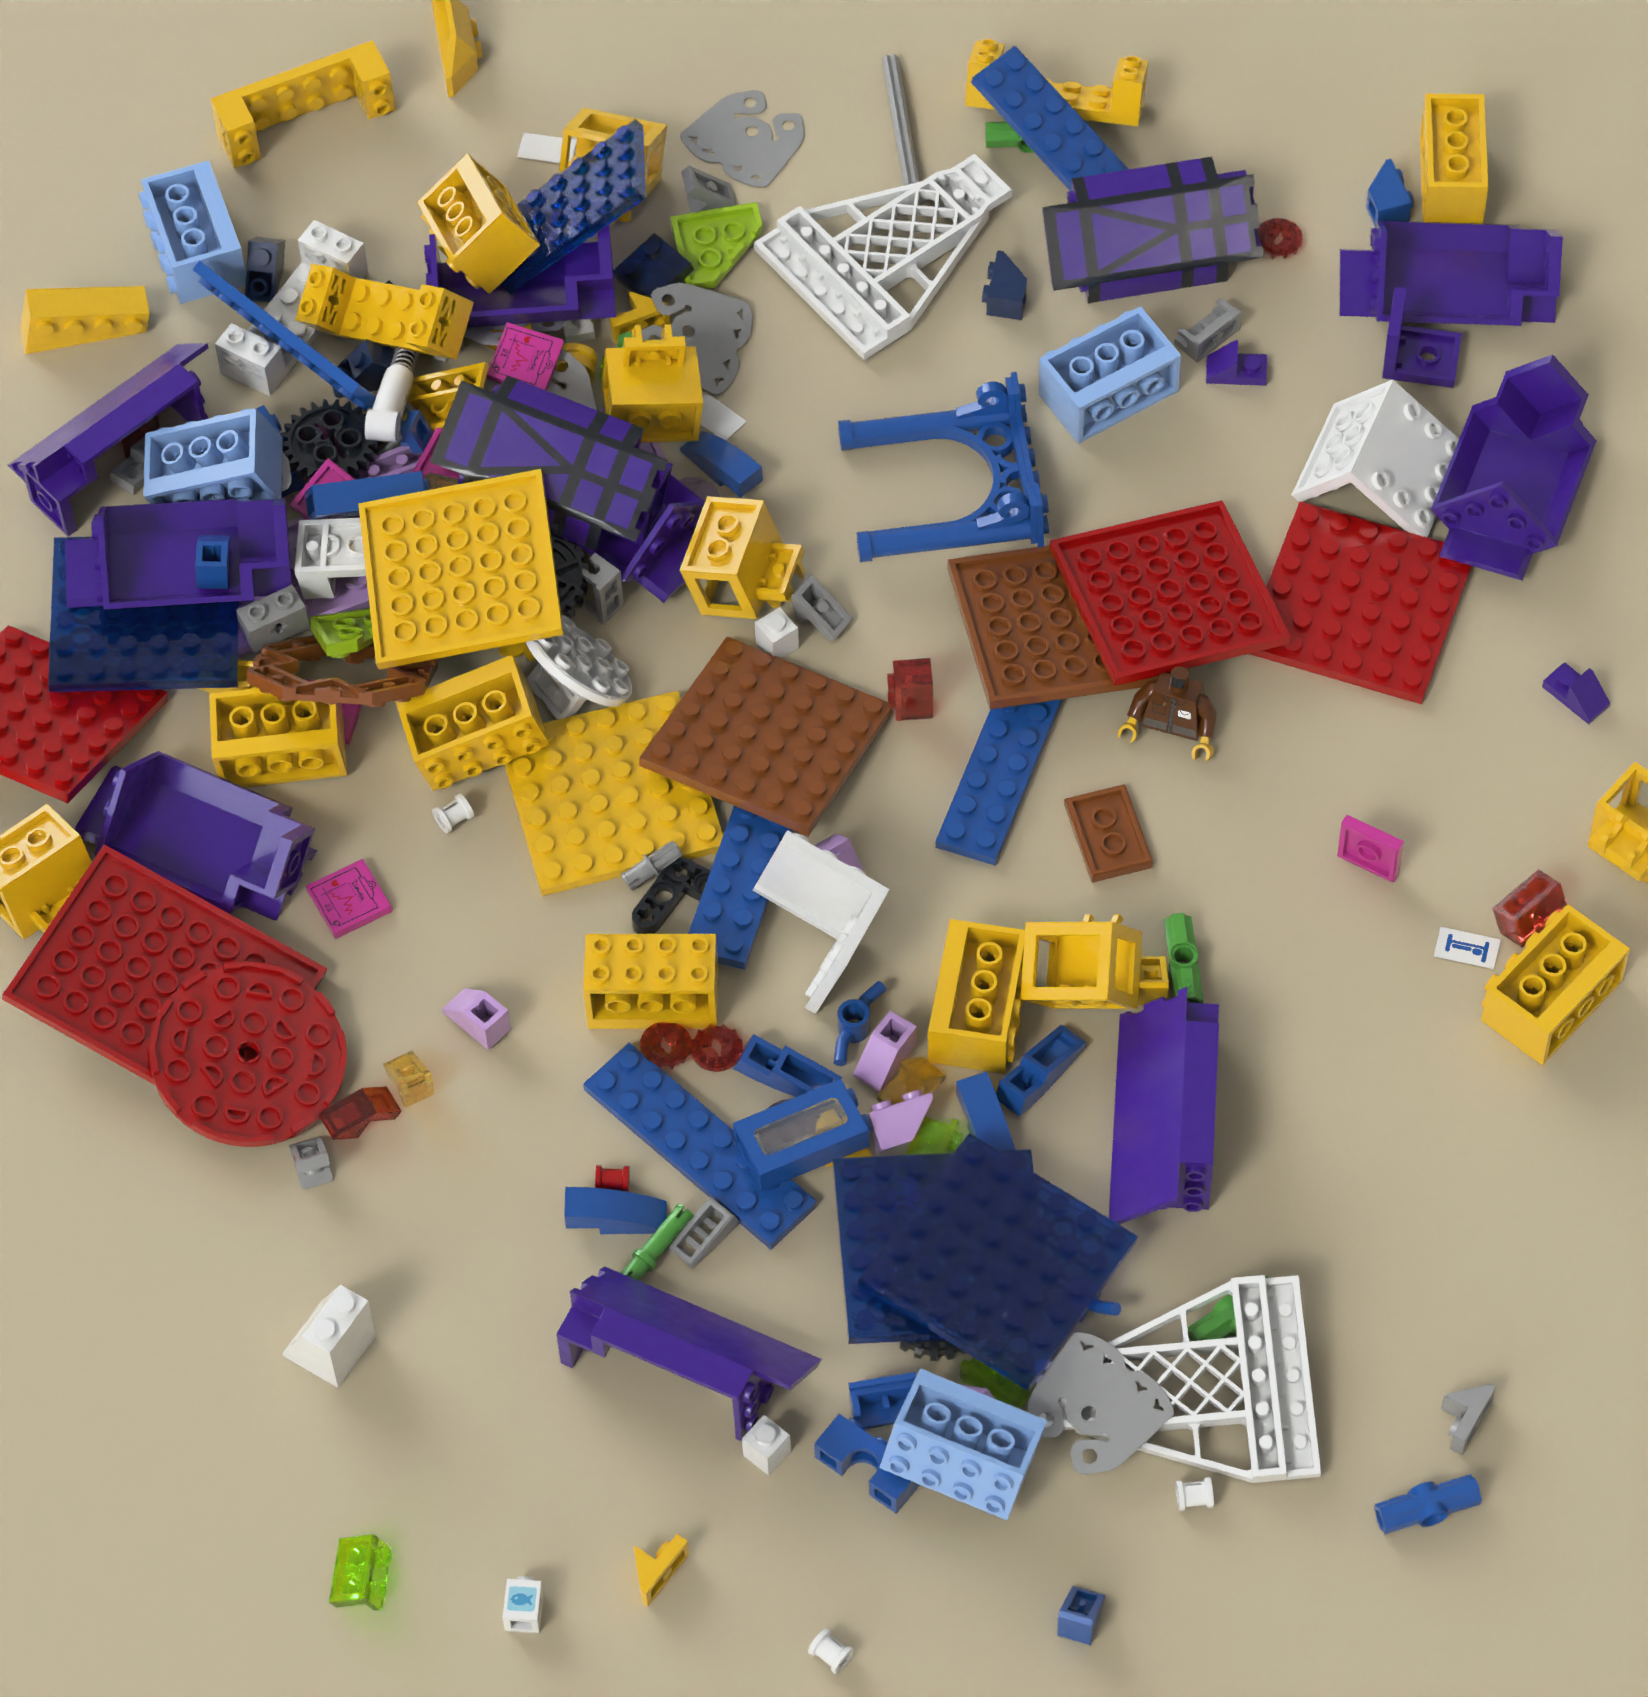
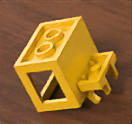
[558,107,667,225]
[601,324,703,443]
[680,496,805,619]
[1587,762,1648,884]
[0,804,92,940]
[1020,914,1143,1009]

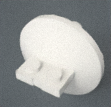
[526,615,632,720]

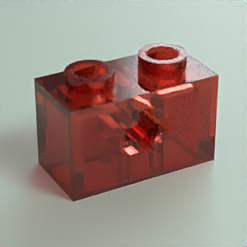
[887,658,933,721]
[1492,869,1567,948]

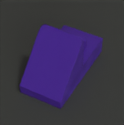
[1206,340,1267,386]
[1542,662,1610,725]

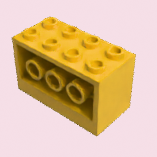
[1419,93,1488,224]
[417,153,540,294]
[395,655,549,791]
[209,679,347,788]
[1481,904,1630,1066]
[928,919,1025,1074]
[583,934,719,1029]

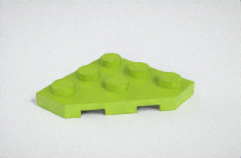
[670,202,763,289]
[309,608,374,658]

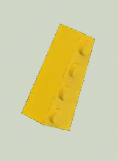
[21,286,150,355]

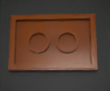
[1064,784,1153,883]

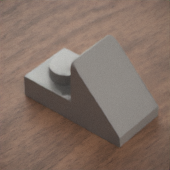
[681,165,736,213]
[791,574,853,641]
[289,1136,333,1189]
[1441,1384,1496,1455]

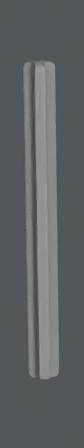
[883,54,920,185]

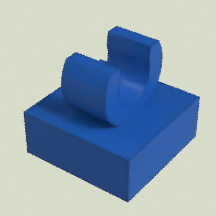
[400,410,434,454]

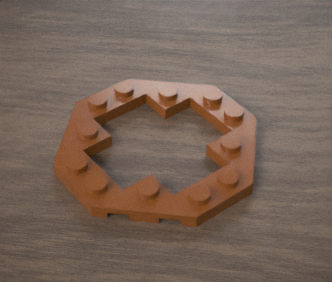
[247,635,438,707]

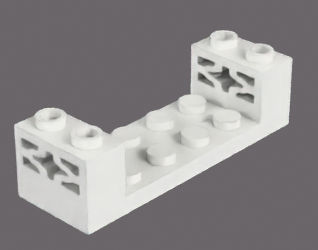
[215,220,368,396]
[295,518,366,599]

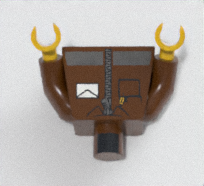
[1118,667,1217,761]

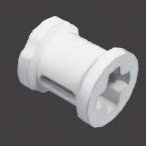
[432,794,474,834]
[1175,1477,1214,1511]
[808,1628,854,1674]

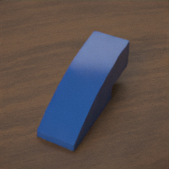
[680,431,763,498]
[996,1025,1086,1116]
[733,1034,842,1097]
[956,1071,1021,1182]
[564,1187,667,1234]

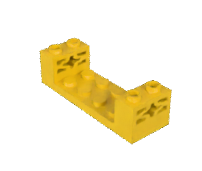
[965,39,1148,126]
[210,40,396,168]
[295,263,474,360]

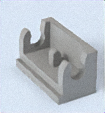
[1174,299,1241,363]
[582,553,624,625]

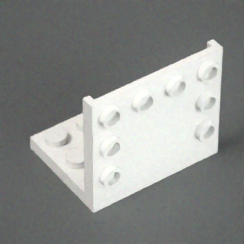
[1292,380,1459,537]
[752,830,889,1014]

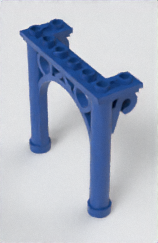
[838,372,1049,563]

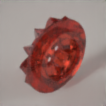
[1257,218,1302,259]
[640,1022,692,1069]
[691,1023,743,1072]

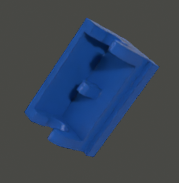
[848,1372,916,1429]

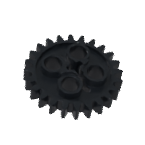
[281,399,380,481]

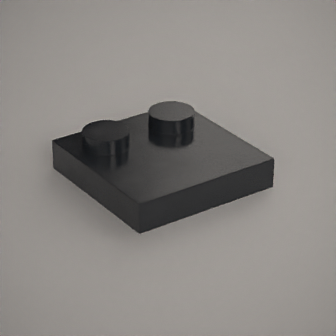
[613,233,695,299]

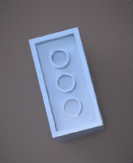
[138,160,246,304]
[1039,306,1181,444]
[143,408,283,504]
[880,1368,1047,1520]

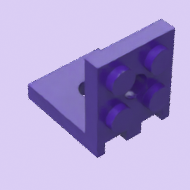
[1382,287,1462,388]

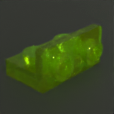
[898,1116,963,1188]
[960,1343,1036,1409]
[329,1534,392,1611]

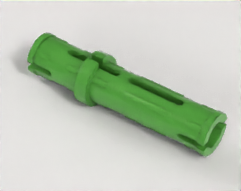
[621,1203,693,1281]

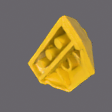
[432,0,482,97]
[403,362,489,432]

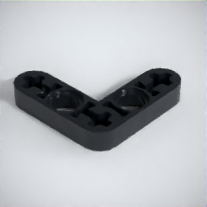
[632,857,711,934]

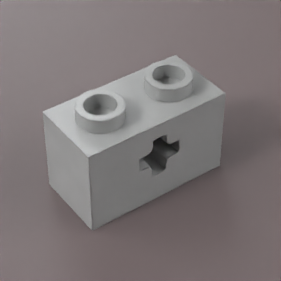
[236,585,310,653]

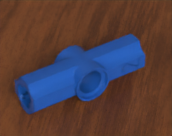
[1374,1474,1482,1534]

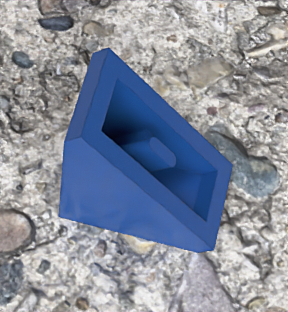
[1057,1586,1106,1645]

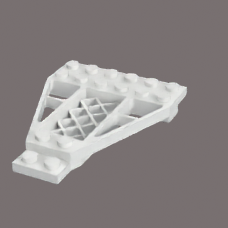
[754,154,1012,360]
[1034,1275,1321,1483]

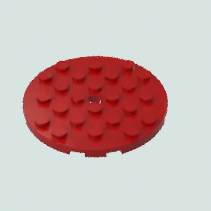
[149,961,347,1147]

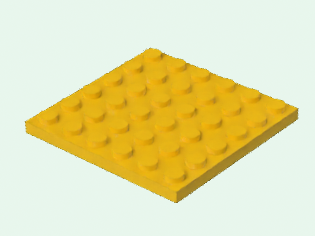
[358,469,564,670]
[504,690,723,896]

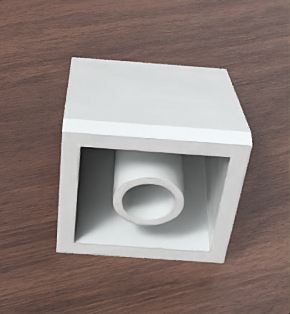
[282,1285,376,1388]

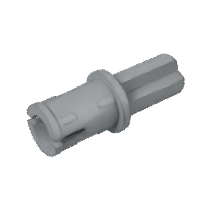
[621,841,682,891]

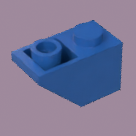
[1366,159,1414,228]
[195,535,231,589]

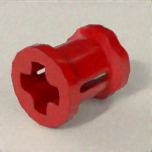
[595,1165,630,1192]

